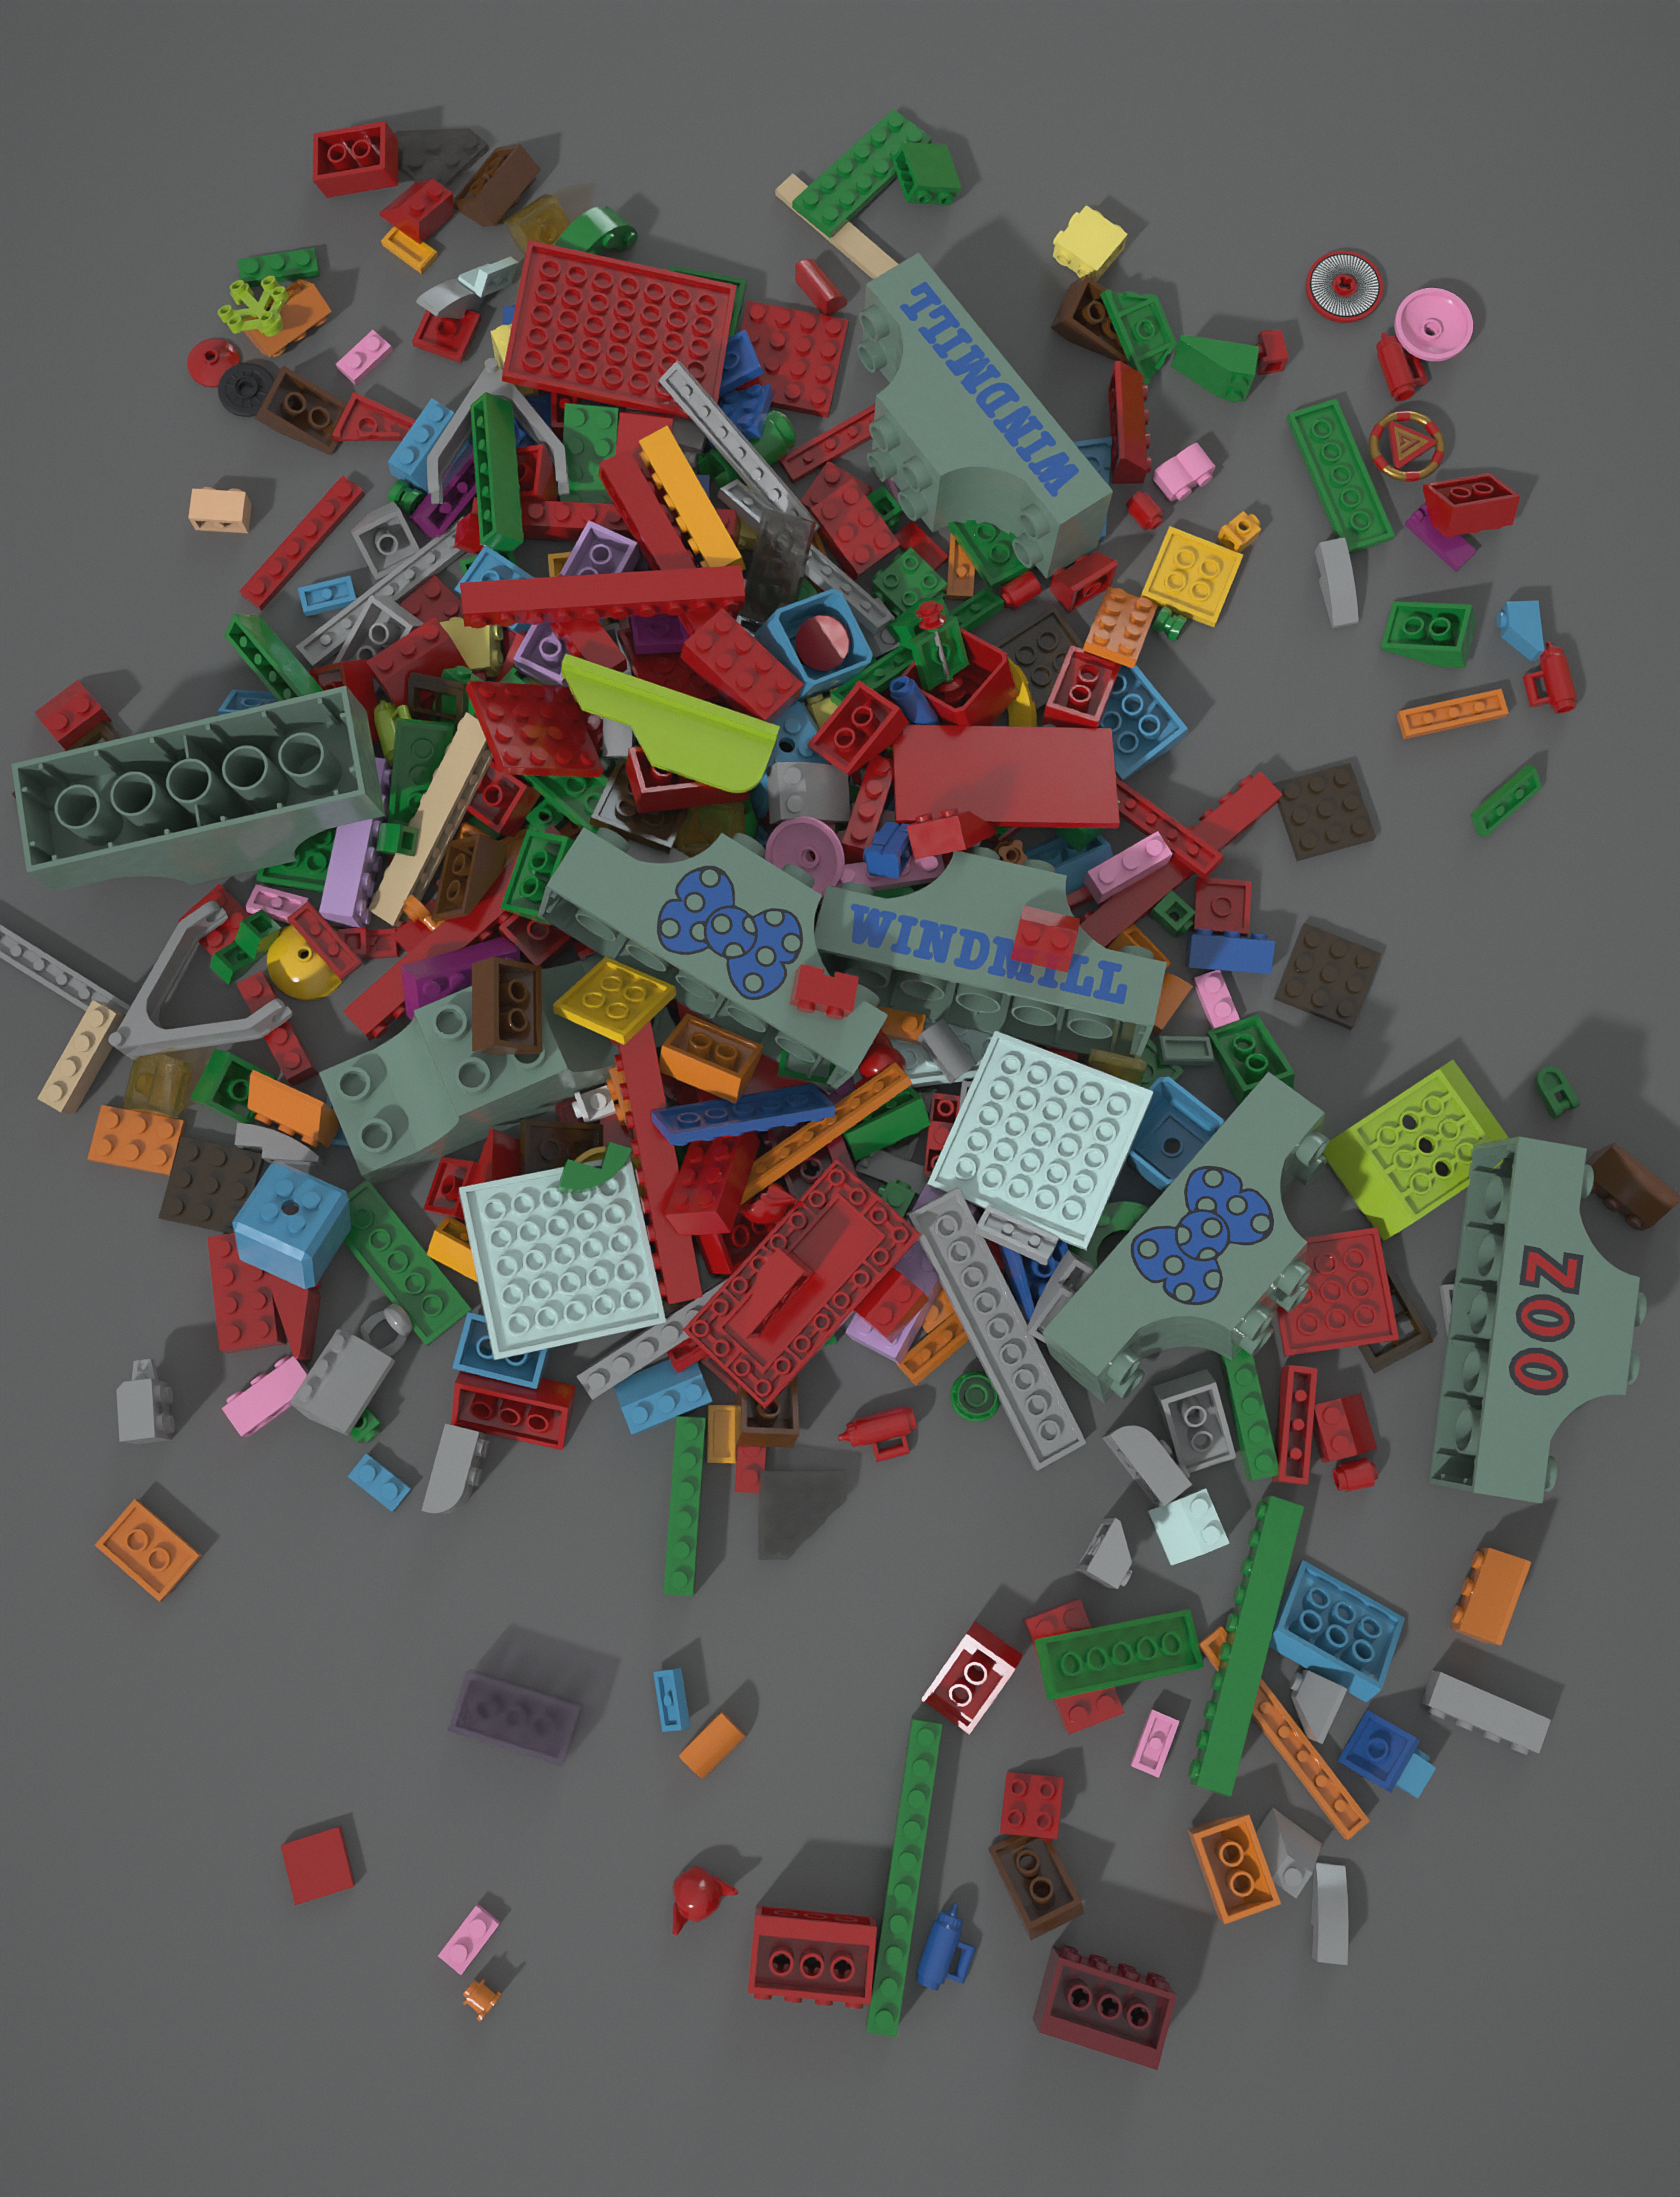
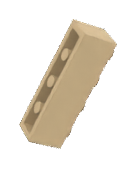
[37,1000,126,1114]

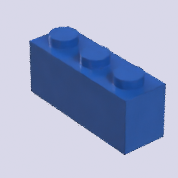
[1185,928,1275,974]

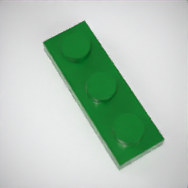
[237,248,320,287]
[1470,764,1543,837]

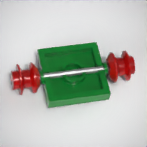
[909,601,969,705]

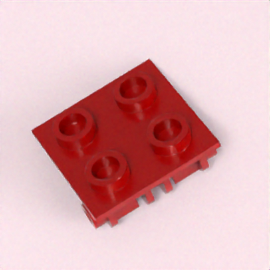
[1000,1772,1064,1842]

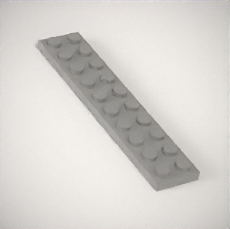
[906,1188,1086,1471]

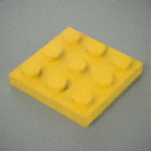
[1141,526,1243,628]
[553,956,676,1045]

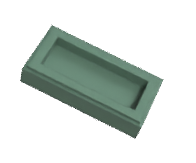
[1155,1036,1215,1066]

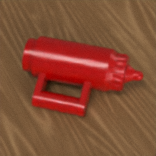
[1376,332,1428,402]
[1523,641,1578,714]
[838,1406,917,1462]

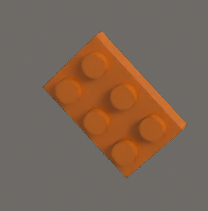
[87,1105,187,1176]
[95,1499,202,1602]

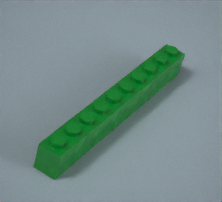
[1188,1495,1304,1797]
[865,1717,942,2037]

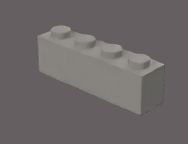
[1421,1670,1551,1755]

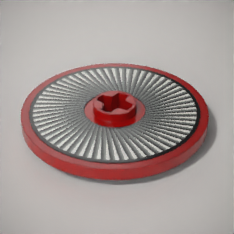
[1305,251,1383,323]

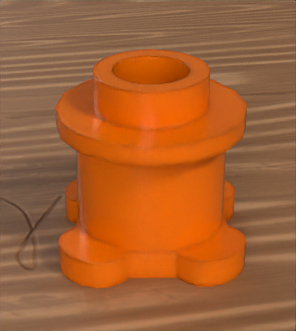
[993,840,1028,865]
[462,1979,502,2022]

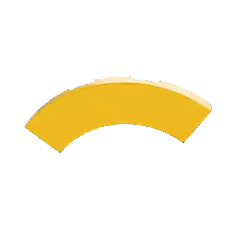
[993,645,1037,727]

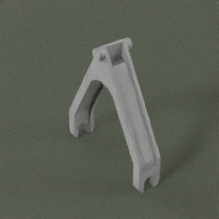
[427,358,570,504]
[108,901,292,1060]

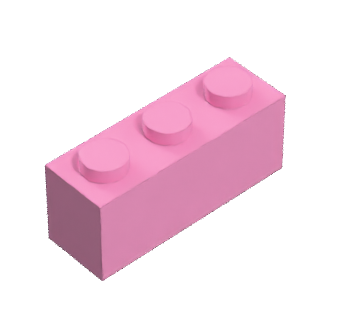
[1083,831,1172,904]
[221,1356,310,1438]

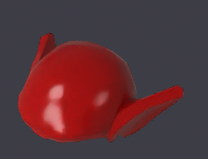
[853,1028,906,1089]
[741,1183,796,1225]
[672,1866,738,1936]

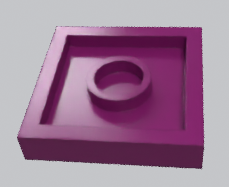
[628,614,689,654]

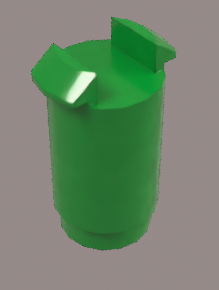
[697,410,796,491]

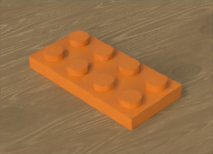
[1083,586,1158,669]

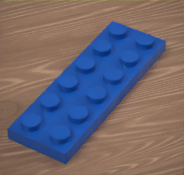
[651,1083,835,1146]

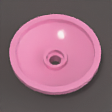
[1394,288,1473,361]
[765,816,845,898]

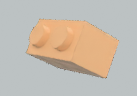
[188,487,252,533]

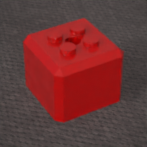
[902,628,1018,726]

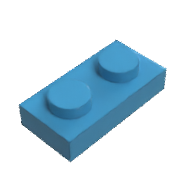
[298,575,357,617]
[347,1453,412,1512]
[653,1668,691,1732]

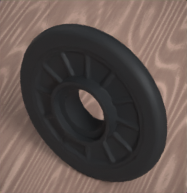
[218,363,274,417]

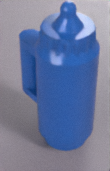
[889,676,940,725]
[916,1904,976,1990]

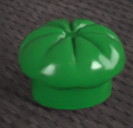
[950,1370,1001,1422]

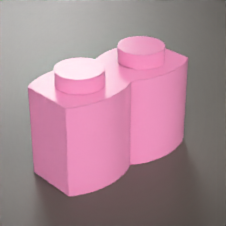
[1152,442,1216,503]

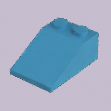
[454,546,534,634]

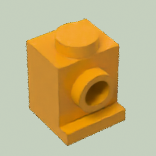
[1216,511,1261,553]

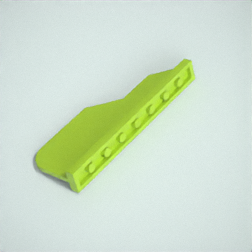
[562,654,780,793]

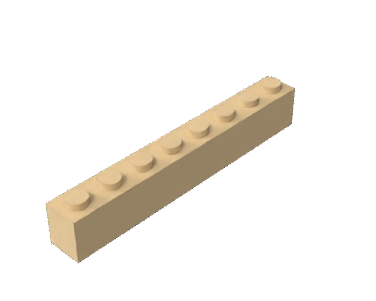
[368,712,493,927]

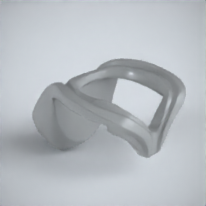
[360,1304,413,1357]

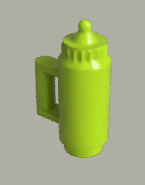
[374,700,411,767]

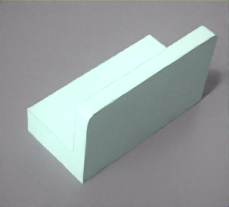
[458,256,518,297]

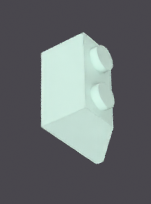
[1148,1488,1229,1565]

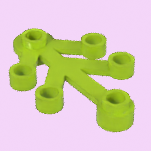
[217,276,289,337]

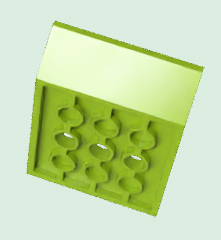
[1322,1060,1509,1242]

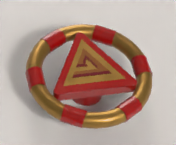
[1369,410,1445,482]

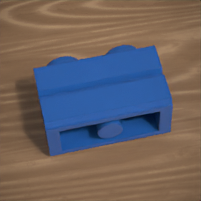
[863,822,913,879]

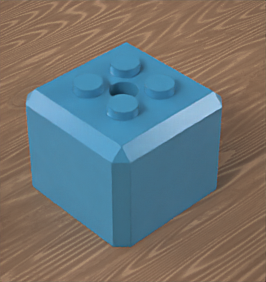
[754,588,873,702]
[749,700,832,819]
[1125,1077,1224,1192]
[232,1162,351,1289]

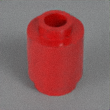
[1126,491,1164,531]
[1332,1458,1378,1492]

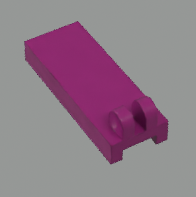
[1404,503,1477,572]

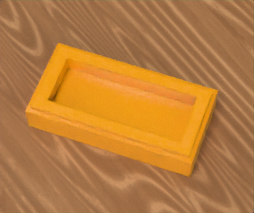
[381,227,438,274]
[707,1405,737,1463]

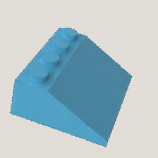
[1099,664,1188,781]
[1269,1560,1405,1703]

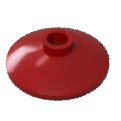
[187,338,240,388]

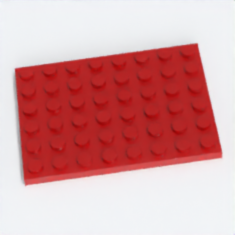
[502,240,736,421]

